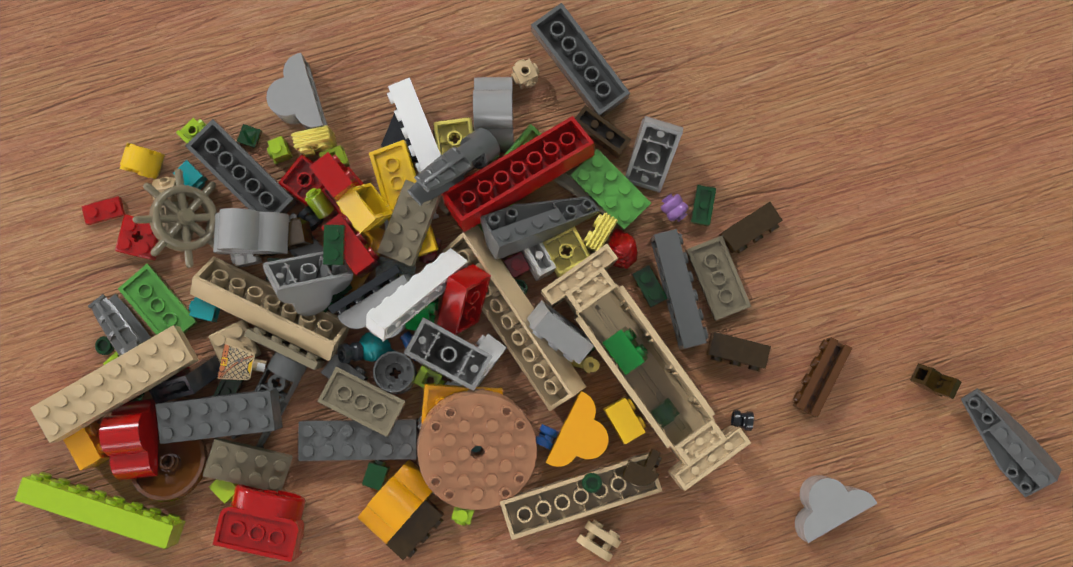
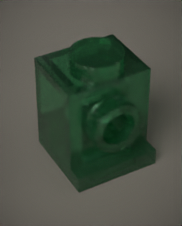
[651,397,680,428]

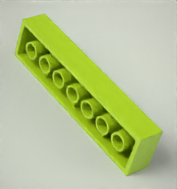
[15,472,185,549]

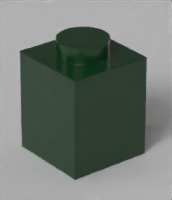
[362,460,390,490]

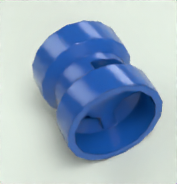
[536,424,559,450]

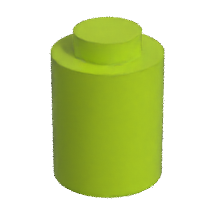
[305,188,334,219]

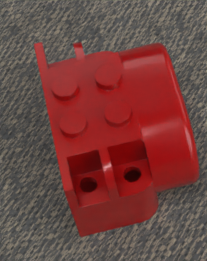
[212,484,306,562]

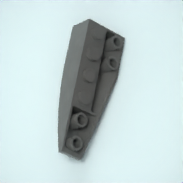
[480,196,600,260]
[961,389,1062,497]

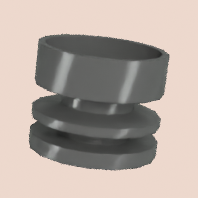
[373,351,417,395]

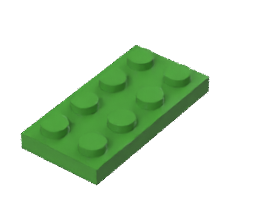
[570,149,651,231]
[118,264,198,335]

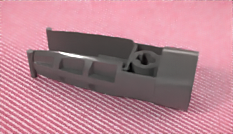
[407,128,500,206]
[88,294,151,356]
[231,351,307,448]

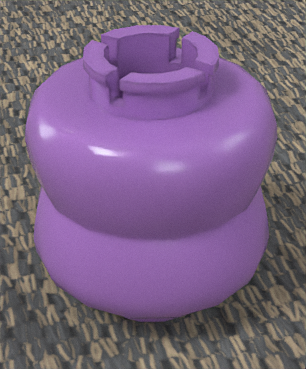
[661,194,689,222]

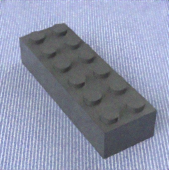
[531,3,630,117]
[185,119,298,214]
[650,229,708,350]
[155,388,283,444]
[298,419,419,461]

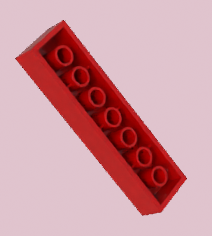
[441,116,595,233]

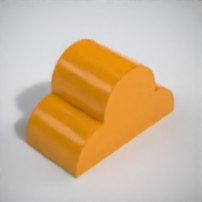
[546,391,608,467]
[357,459,433,544]

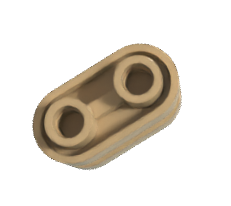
[576,519,622,562]

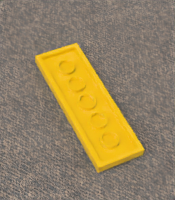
[369,140,438,257]

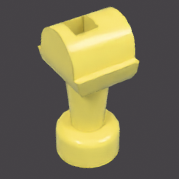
[570,357,600,373]

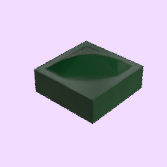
[237,124,262,149]

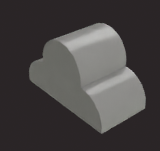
[266,53,327,130]
[473,77,514,152]
[625,116,683,192]
[213,208,289,254]
[263,251,353,316]
[337,273,412,338]
[404,318,492,391]
[795,475,877,543]

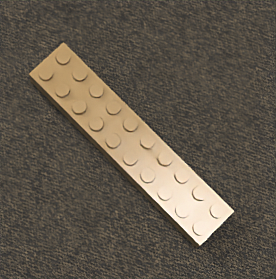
[443,225,586,411]

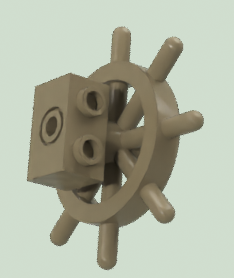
[133,169,217,268]

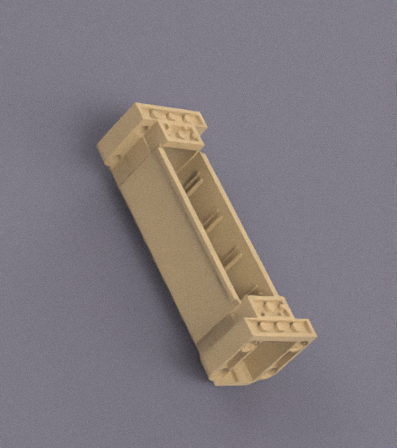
[541,244,751,491]

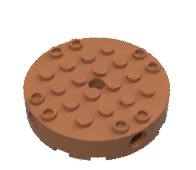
[417,389,537,510]

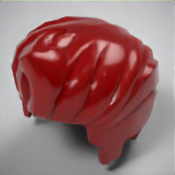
[605,229,638,269]

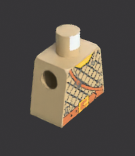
[217,338,267,380]

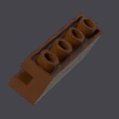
[793,337,852,417]

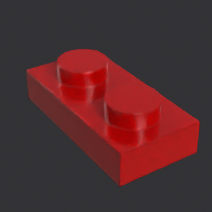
[81,196,125,225]

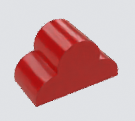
[99,399,159,480]

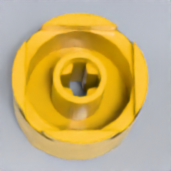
[120,142,165,179]

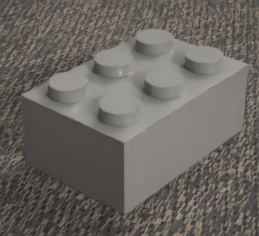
[527,300,594,364]

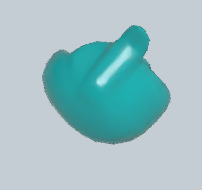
[359,332,395,362]

